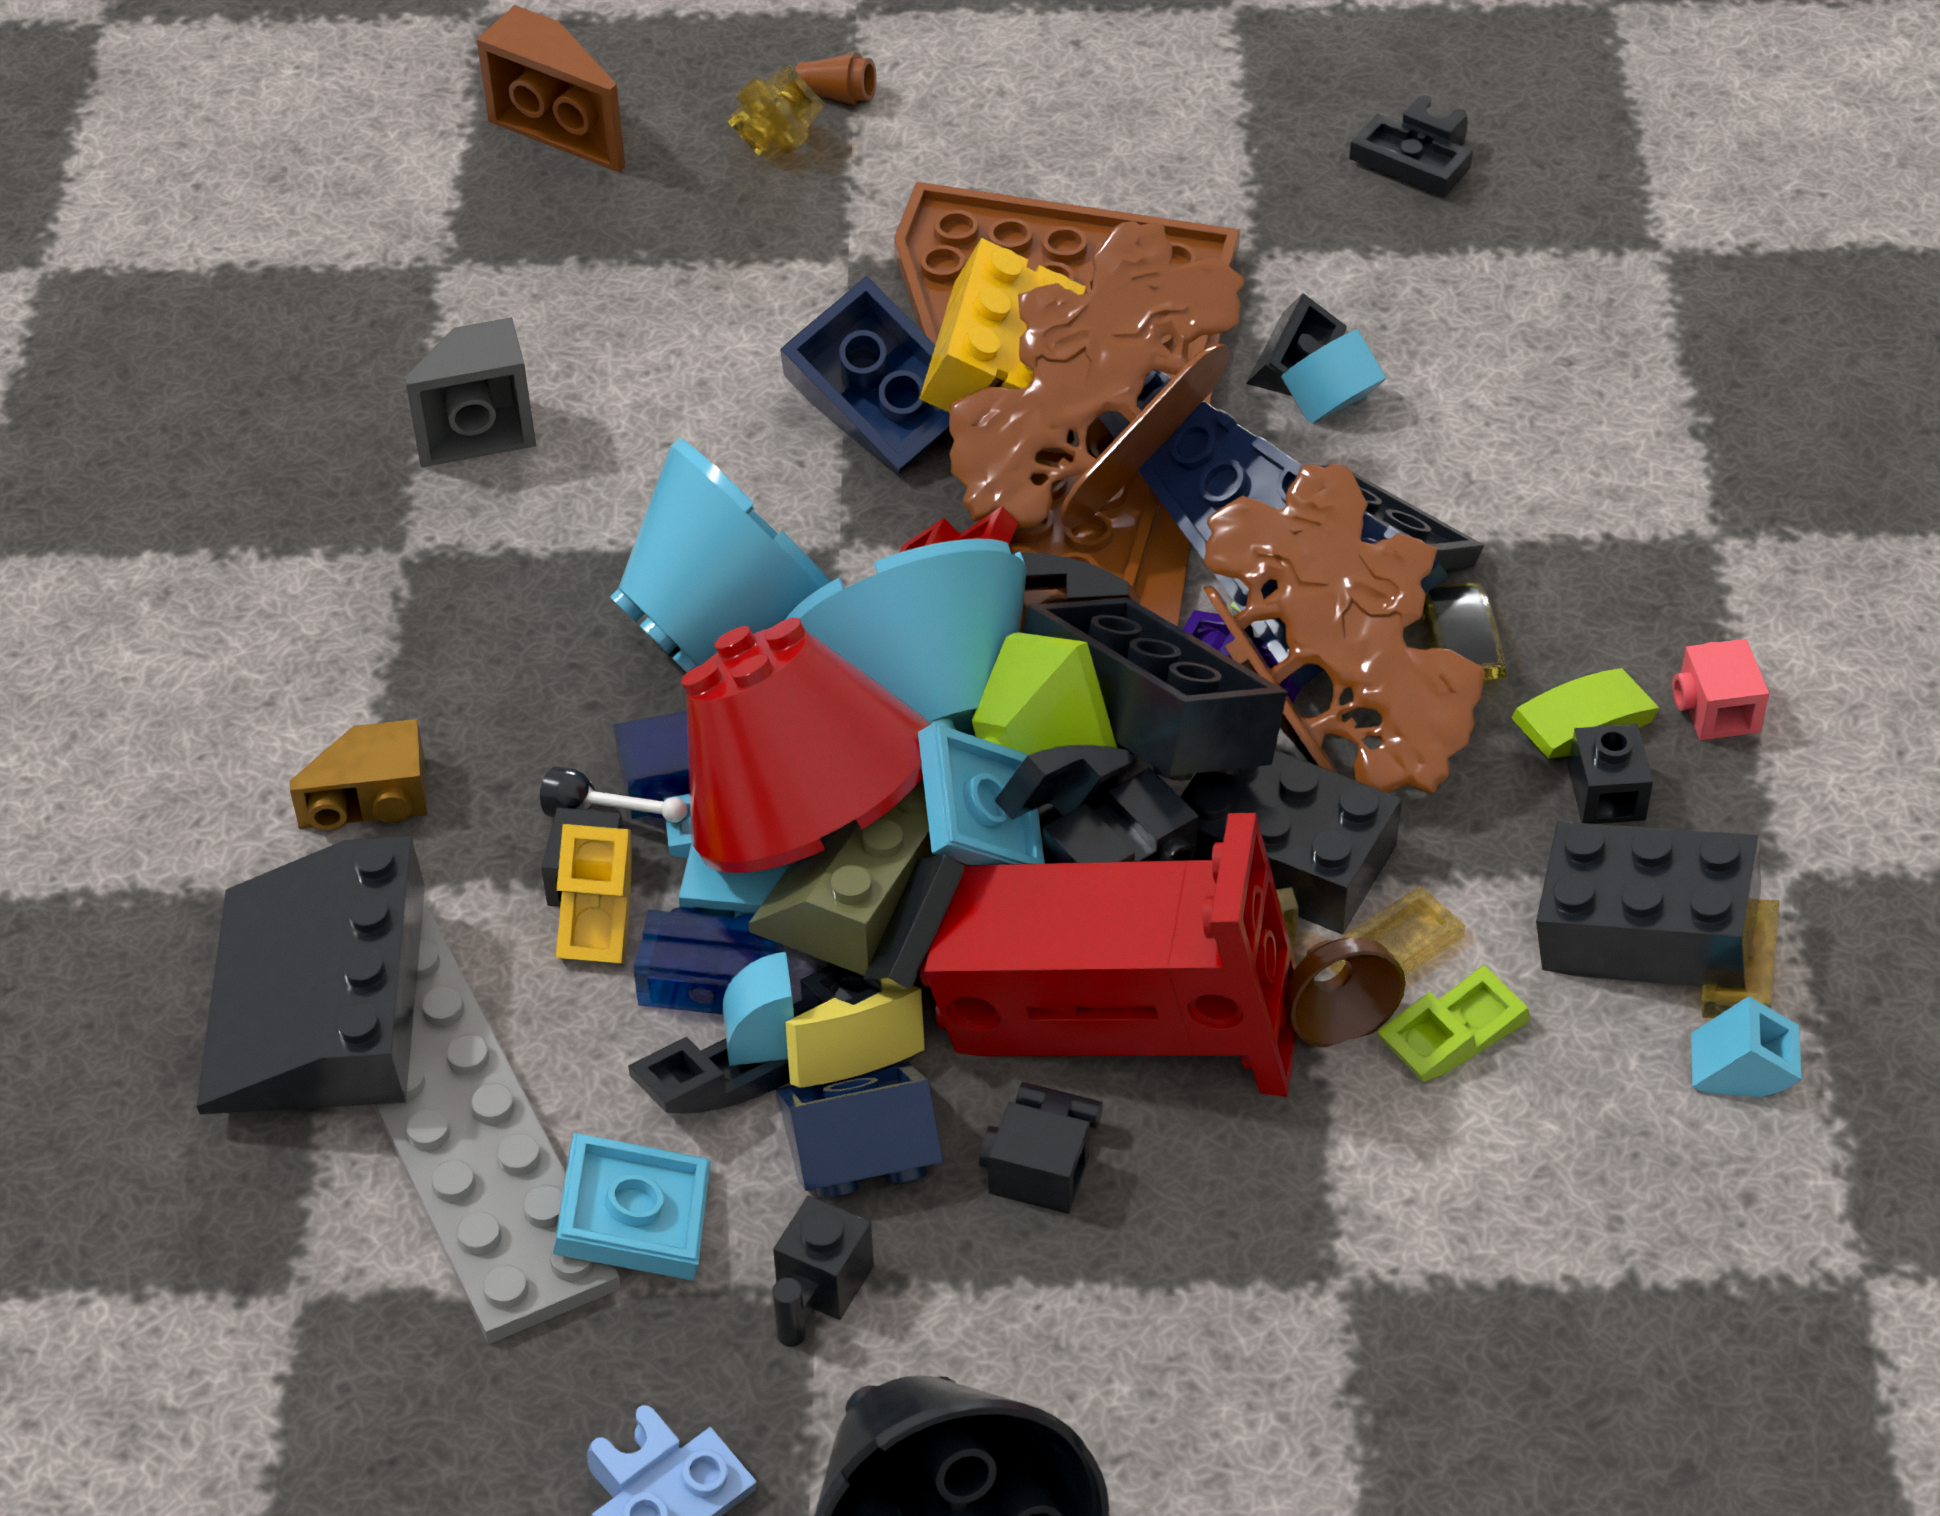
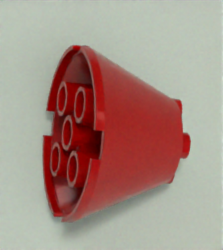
[681,618,929,873]

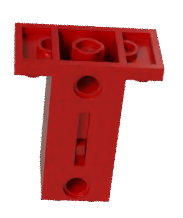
[919,813,1297,1097]

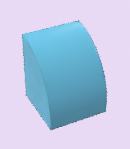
[1281,328,1387,424]
[723,952,794,1066]
[1691,996,1802,1097]

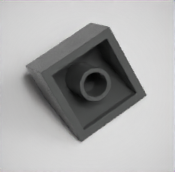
[404,317,536,468]

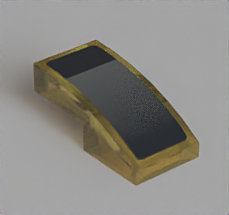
[1422,582,1506,680]

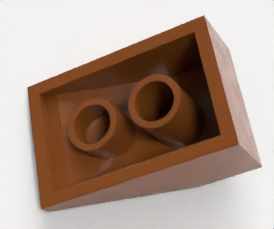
[477,5,626,173]

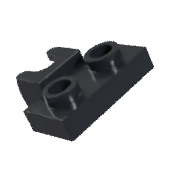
[1349,95,1473,197]

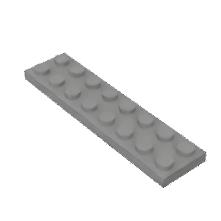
[373,900,621,1344]

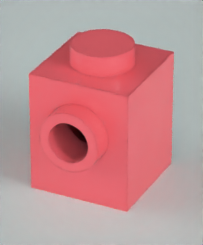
[1672,639,1770,740]

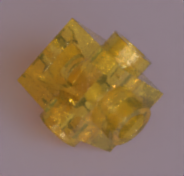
[727,65,825,158]

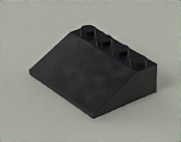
[197,836,425,1114]

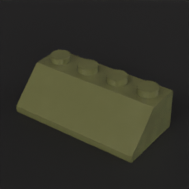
[748,722,939,976]

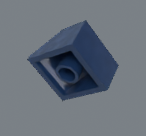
[775,1062,943,1197]

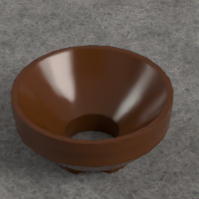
[1284,938,1406,1047]

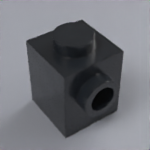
[1568,724,1653,824]

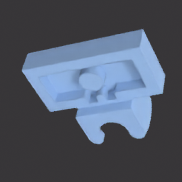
[587,1406,757,1516]

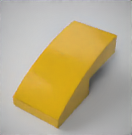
[556,824,631,964]

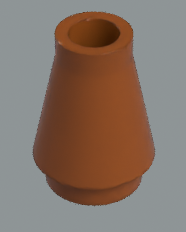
[794,52,877,106]

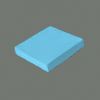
[918,723,1045,865]
[553,1133,711,1281]

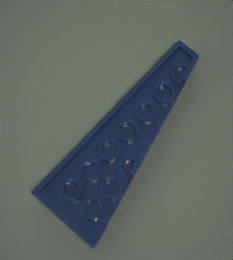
[1098,370,1449,689]

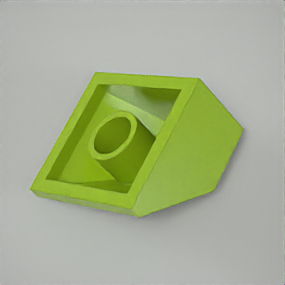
[971,632,1117,755]

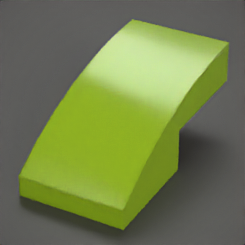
[1511,668,1659,759]
[1378,964,1530,1082]

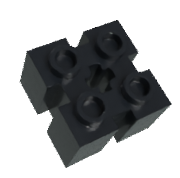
[1043,767,1199,864]

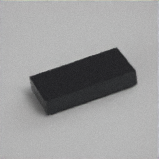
[863,855,965,991]

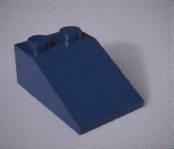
[780,276,950,474]

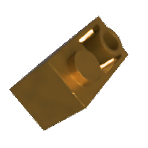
[290,719,427,830]

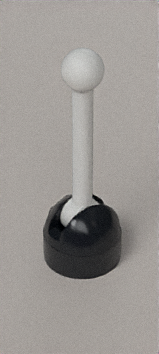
[540,766,687,823]

